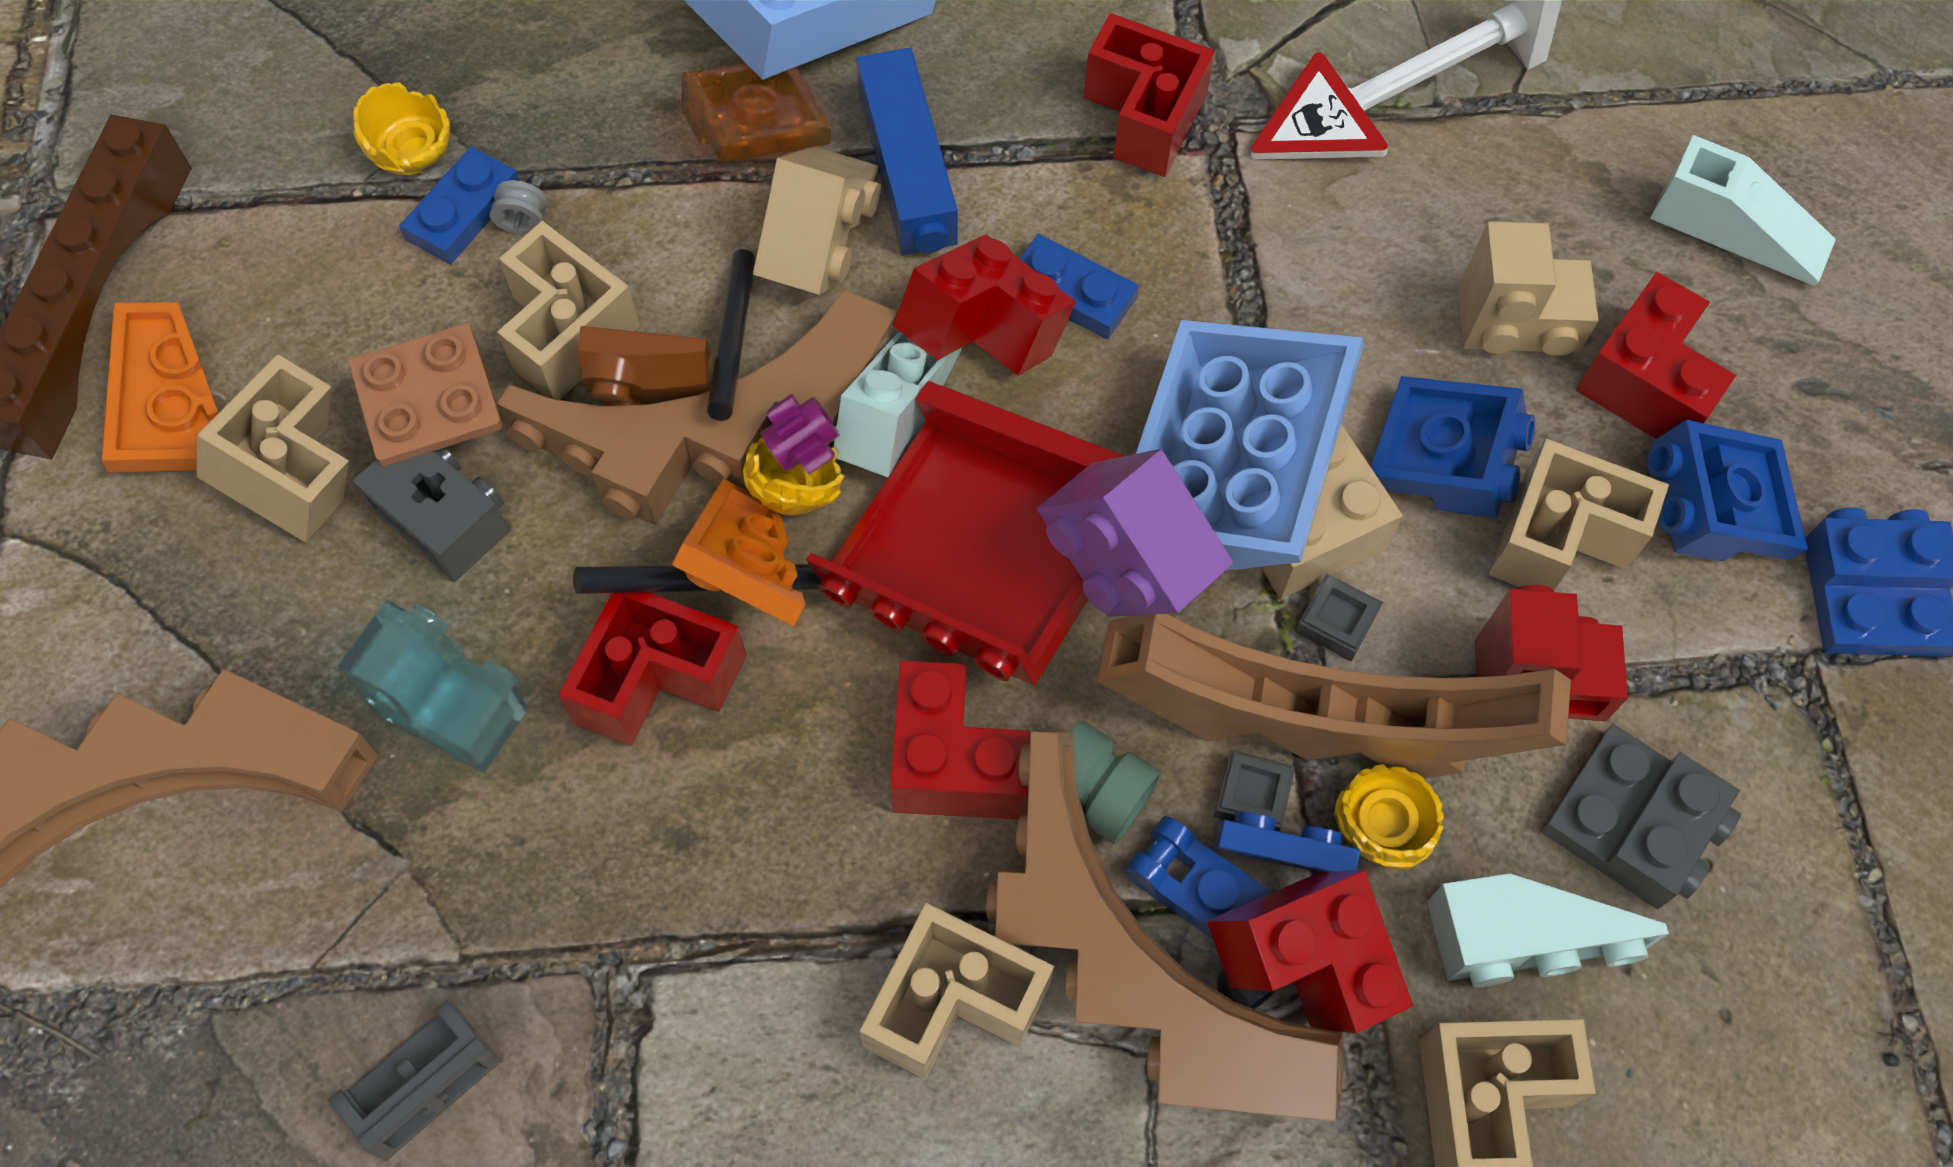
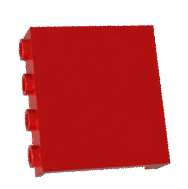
[806,381,1125,686]

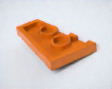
[101,302,218,473]
[672,479,806,627]

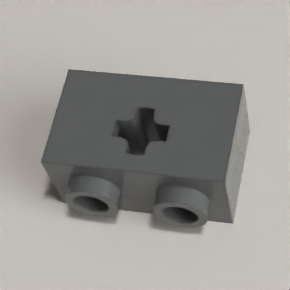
[352,448,510,582]

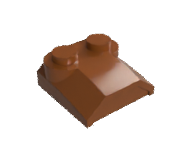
[577,326,715,406]

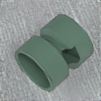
[1071,720,1162,845]

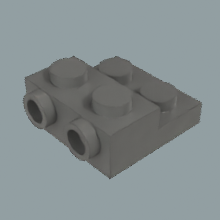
[1540,723,1741,909]

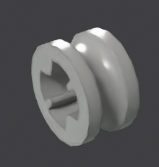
[489,180,548,235]

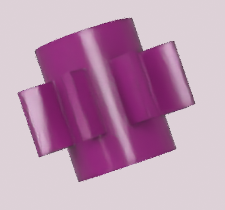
[761,394,840,475]

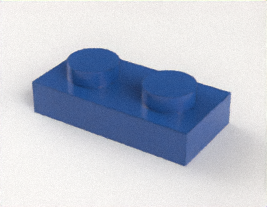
[399,146,520,265]
[1020,233,1139,340]
[1212,811,1360,873]

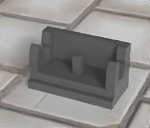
[328,1000,502,1161]

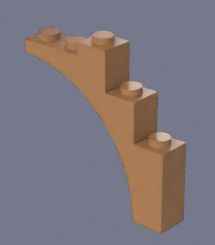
[496,289,898,525]
[1097,613,1571,779]
[0,669,379,889]
[986,730,1343,1121]

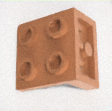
[348,322,502,466]

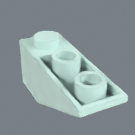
[1650,135,1836,287]
[834,331,963,477]
[1427,873,1669,988]

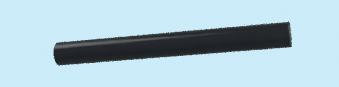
[707,249,755,421]
[573,564,822,594]

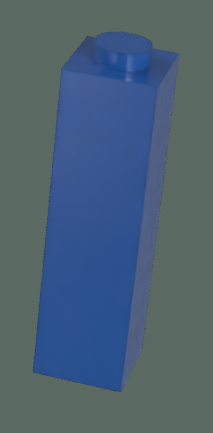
[856,47,958,255]

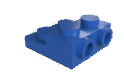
[1371,376,1535,519]
[1647,420,1808,561]
[1805,507,1953,657]

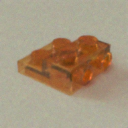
[681,63,832,163]

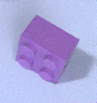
[1036,449,1234,617]

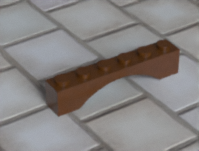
[0,114,192,460]

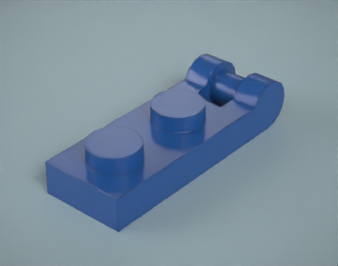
[1124,816,1272,939]

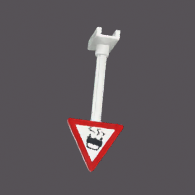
[1251,0,1562,160]

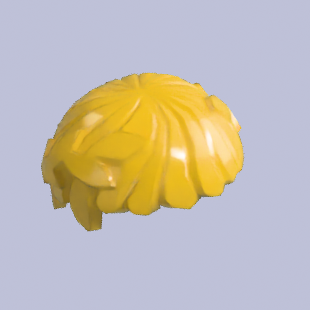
[353,82,450,175]
[743,437,844,515]
[1334,764,1444,870]

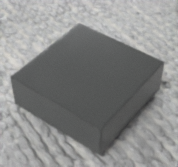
[1295,573,1383,661]
[1213,749,1295,832]

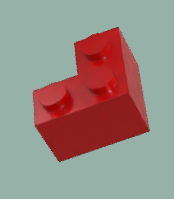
[1083,13,1215,177]
[892,234,1077,376]
[1576,271,1737,439]
[1475,585,1628,722]
[558,592,746,746]
[890,660,1030,820]
[1207,870,1413,1033]

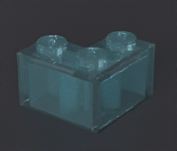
[337,599,529,773]

